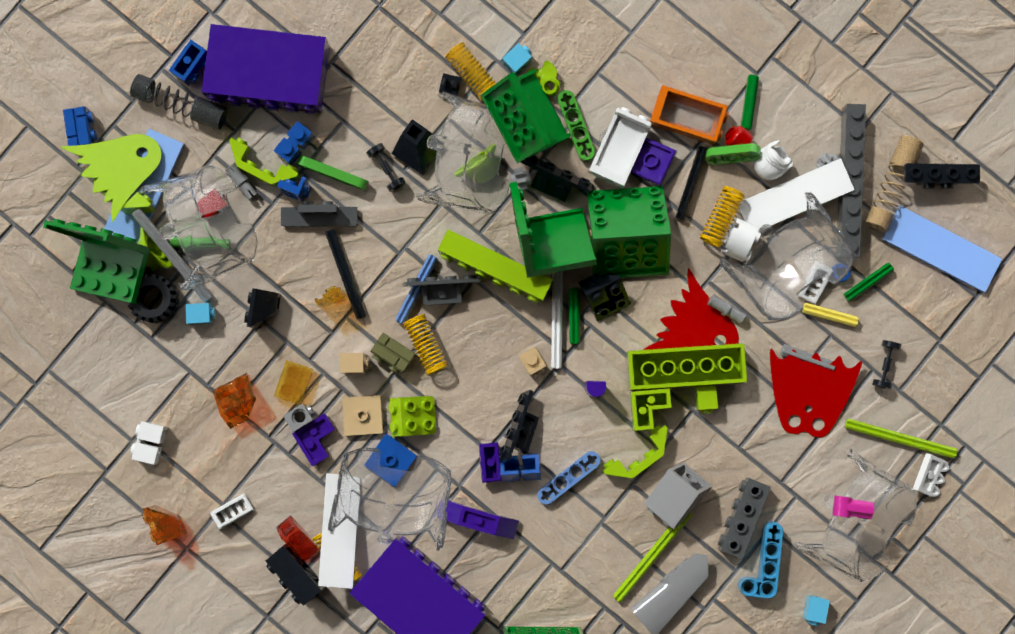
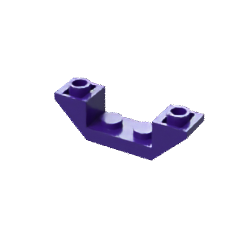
[440,499,519,539]

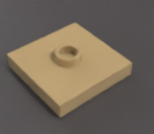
[342,395,383,436]

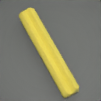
[802,303,859,327]

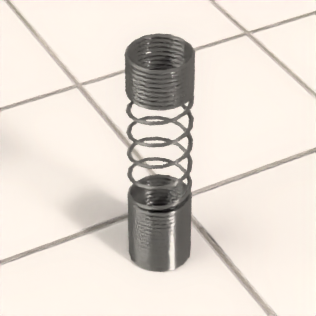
[130,74,228,130]

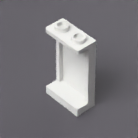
[588,107,652,189]

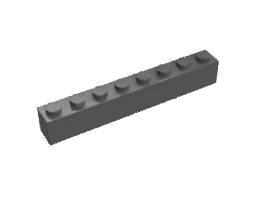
[836,103,866,259]

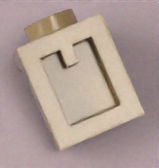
[518,346,547,377]

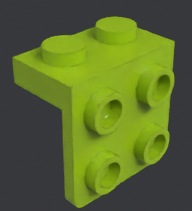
[388,396,436,437]

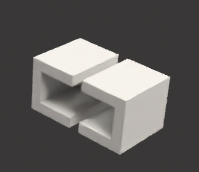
[130,421,168,465]

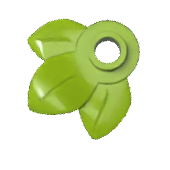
[527,60,560,96]

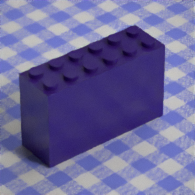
[202,24,330,115]
[349,536,486,634]

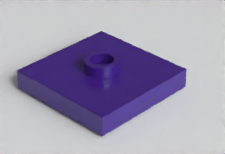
[630,138,677,186]

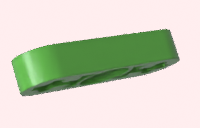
[706,143,761,165]

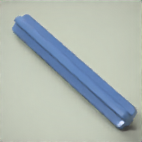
[395,254,438,324]

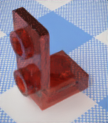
[276,515,319,561]

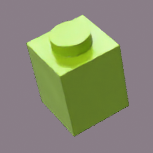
[695,386,718,414]

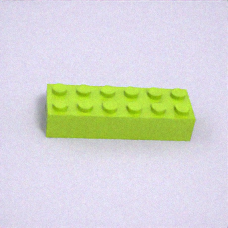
[438,229,553,304]
[626,343,747,390]

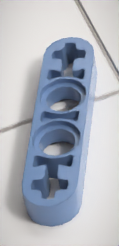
[537,451,600,504]

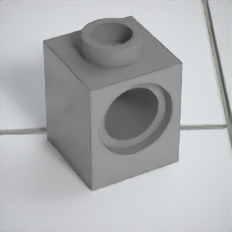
[283,403,315,432]

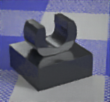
[439,73,462,97]

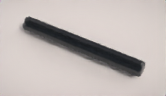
[325,229,366,320]

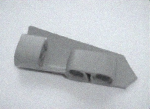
[630,553,709,634]

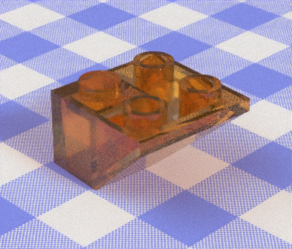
[213,373,256,429]
[142,505,187,545]

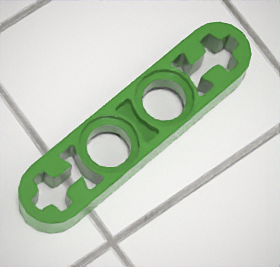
[558,90,595,162]
[297,155,369,191]

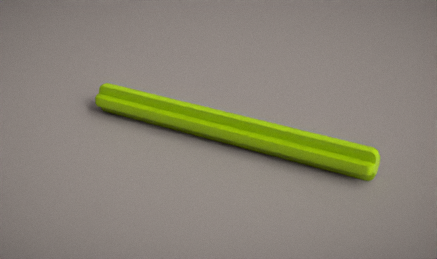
[845,419,958,459]
[613,513,692,603]

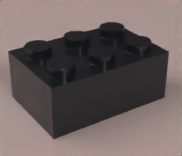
[265,542,325,606]

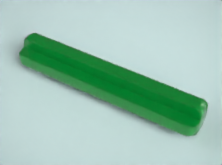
[741,74,759,131]
[843,263,894,302]
[569,288,580,344]

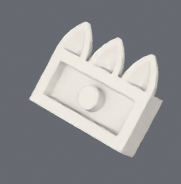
[913,453,950,497]

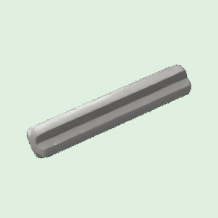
[780,344,836,370]

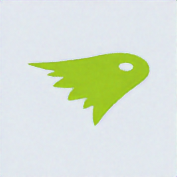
[61,134,161,222]

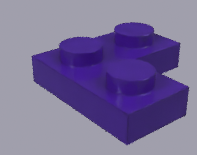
[292,413,336,466]

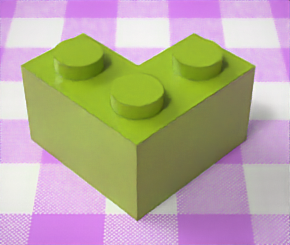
[629,389,672,431]

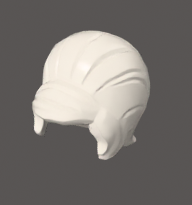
[753,140,794,180]

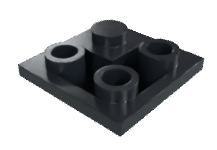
[391,119,444,175]
[578,274,631,322]
[244,288,281,329]

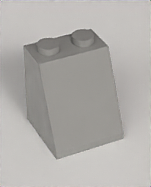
[644,462,712,529]

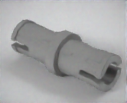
[225,163,258,201]
[707,294,746,324]

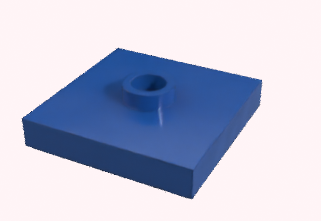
[363,433,418,487]

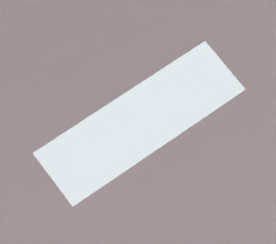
[739,158,855,230]
[318,473,360,589]

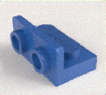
[277,176,311,202]

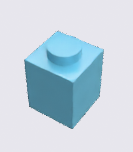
[502,43,532,75]
[186,303,216,325]
[803,595,830,626]

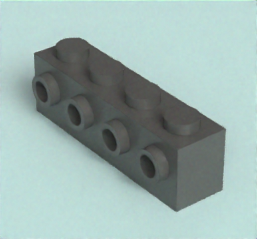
[717,477,771,559]

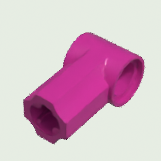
[832,495,874,519]

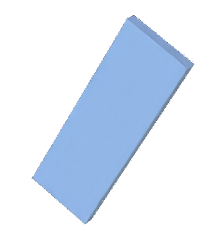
[104,129,185,243]
[882,206,1002,293]

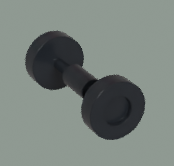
[366,143,406,192]
[872,340,902,389]

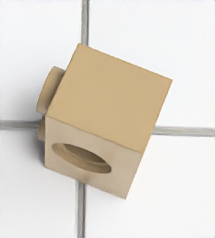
[340,353,370,374]

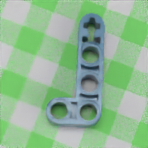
[737,521,783,598]

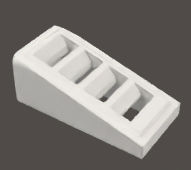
[798,261,834,305]
[210,493,253,530]

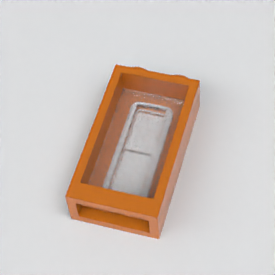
[650,85,729,145]

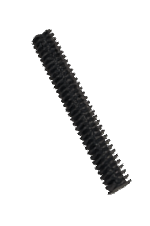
[675,146,708,220]

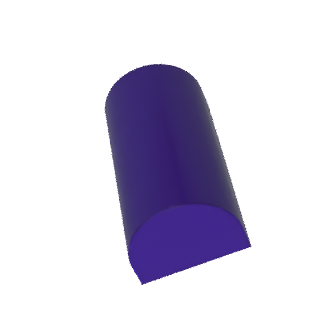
[585,381,606,397]
[478,442,502,483]

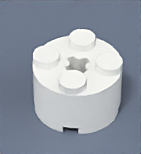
[721,218,761,262]

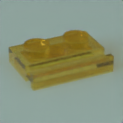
[314,286,347,308]
[274,360,313,405]

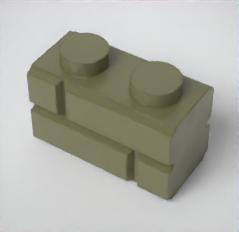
[370,333,416,374]

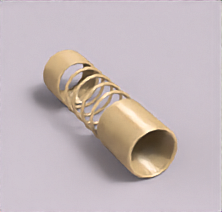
[865,135,924,232]

